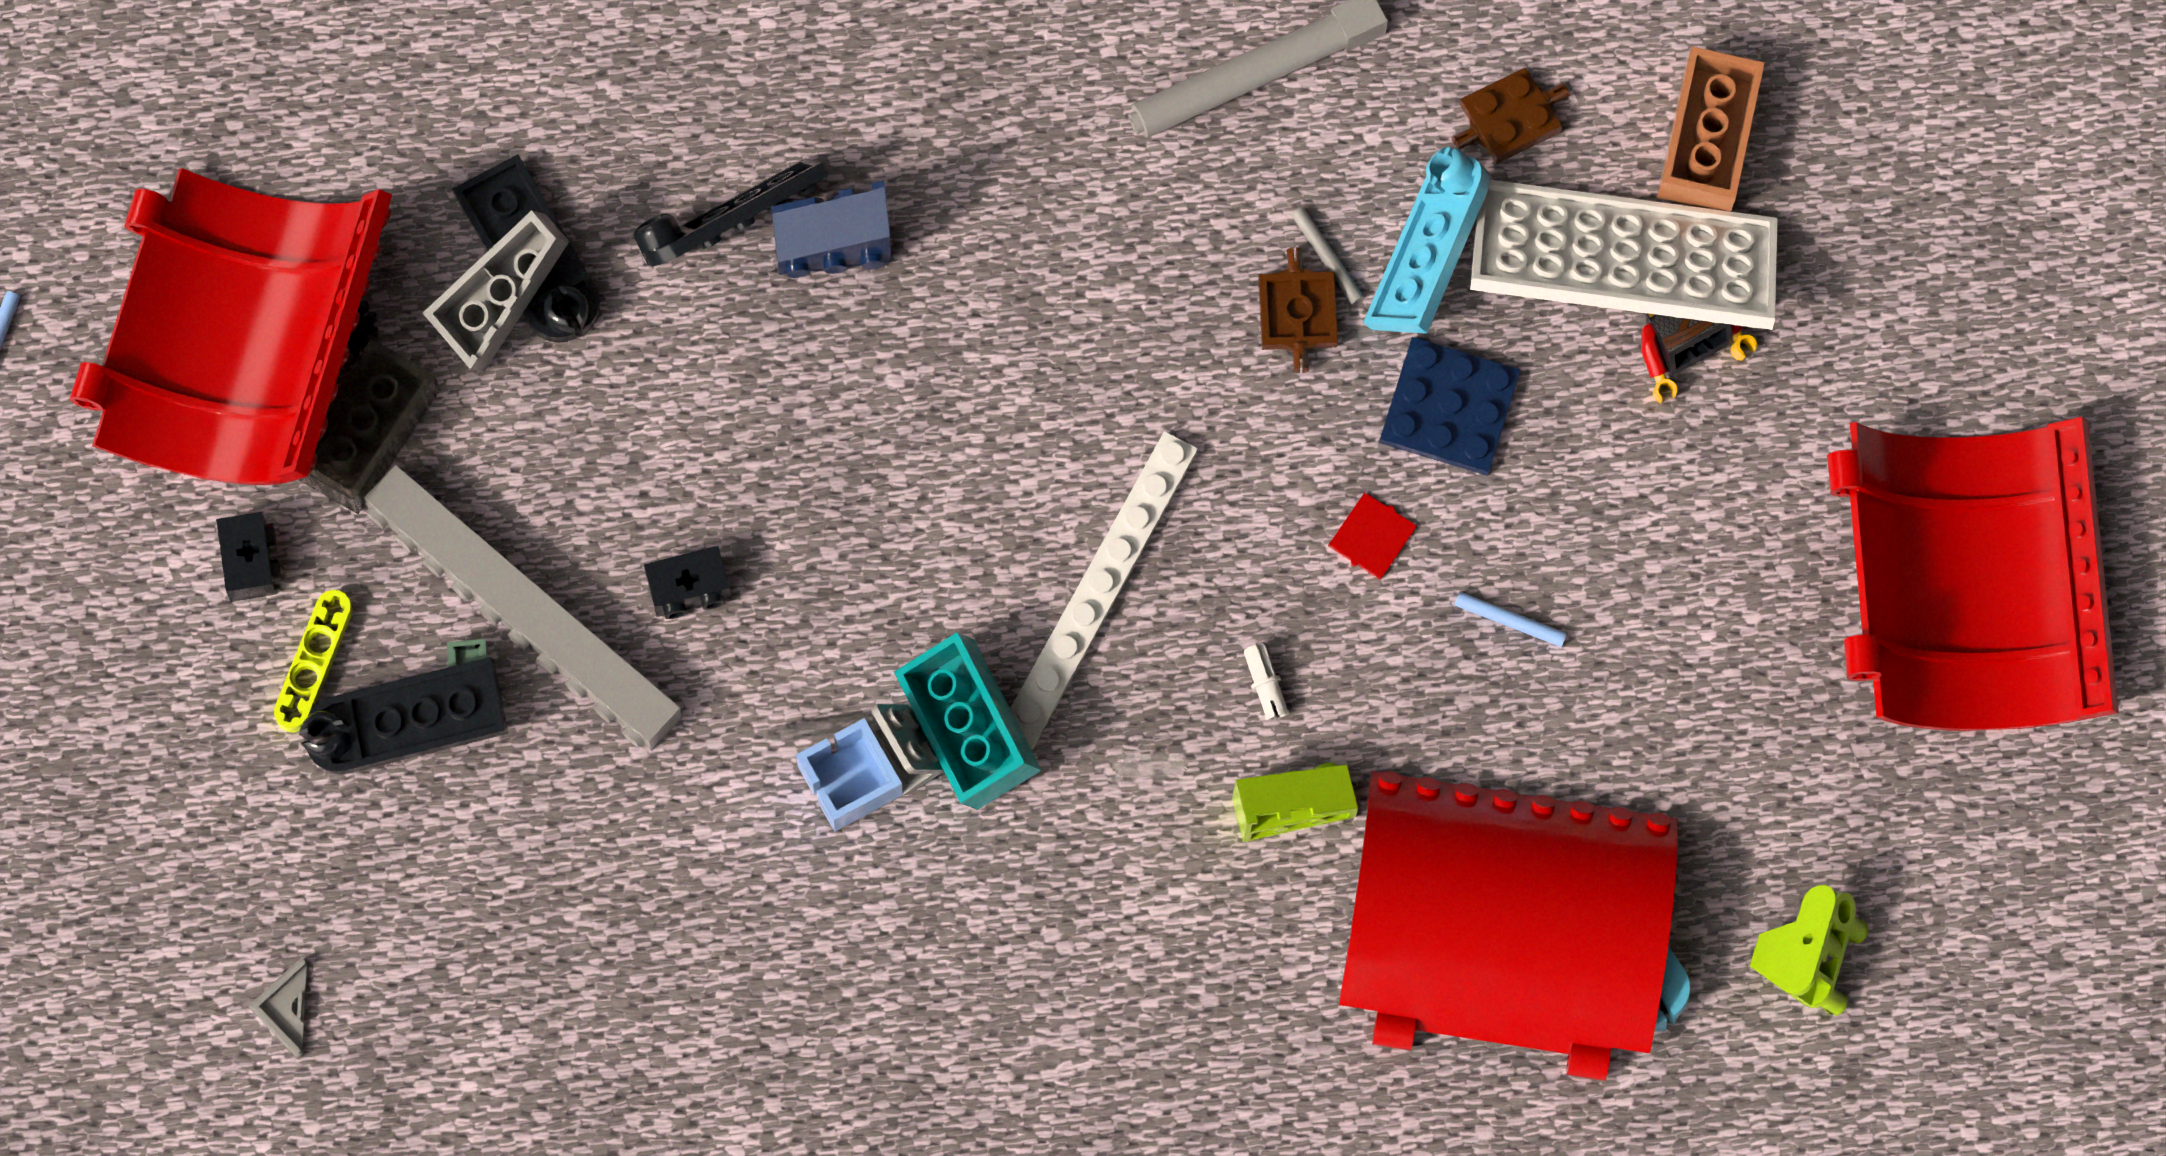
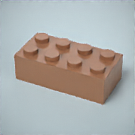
[1657,46,1765,211]

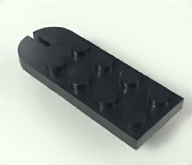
[452,154,600,343]
[634,158,828,266]
[299,657,509,775]

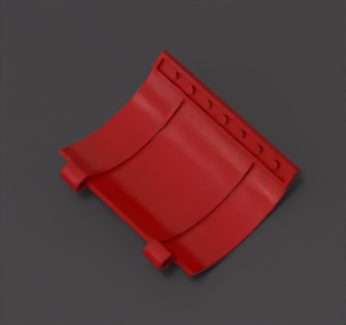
[69,168,392,485]
[1827,417,2119,731]
[1339,771,1678,1081]

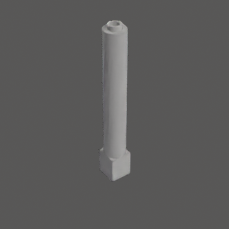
[1128,0,1388,138]

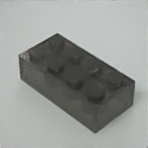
[298,339,440,514]

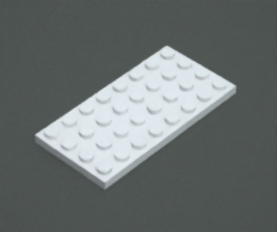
[1470,180,1778,330]

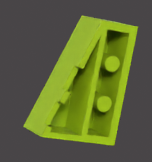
[1232,762,1358,842]

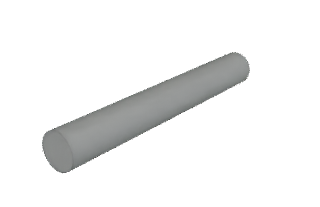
[1291,207,1364,306]

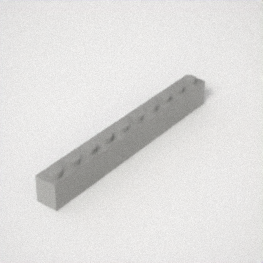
[364,465,682,751]

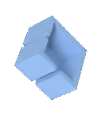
[796,718,903,832]

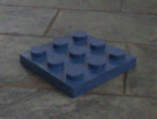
[1379,337,1520,476]

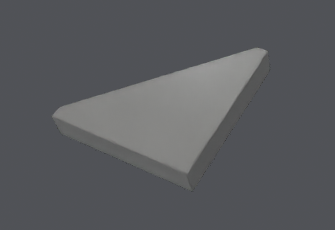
[248,957,308,1060]

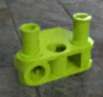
[1750,885,1869,1016]

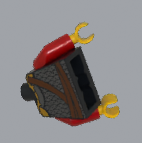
[1641,313,1757,403]

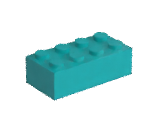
[894,632,1041,810]

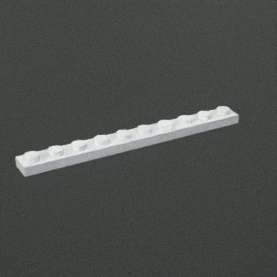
[1010,431,1198,750]

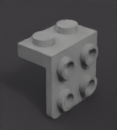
[870,704,944,795]

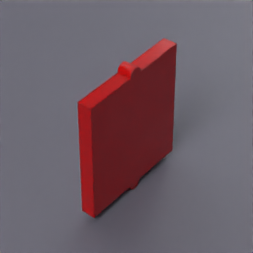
[1328,492,1417,580]

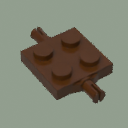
[1451,68,1570,164]
[1258,247,1338,373]

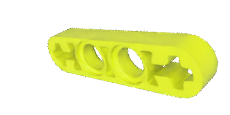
[274,590,352,733]

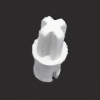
[1244,643,1290,721]

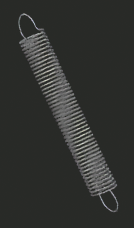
[768,712,872,742]

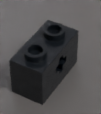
[216,512,282,602]
[644,546,731,619]

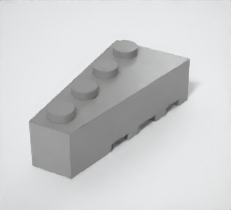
[423,210,569,371]

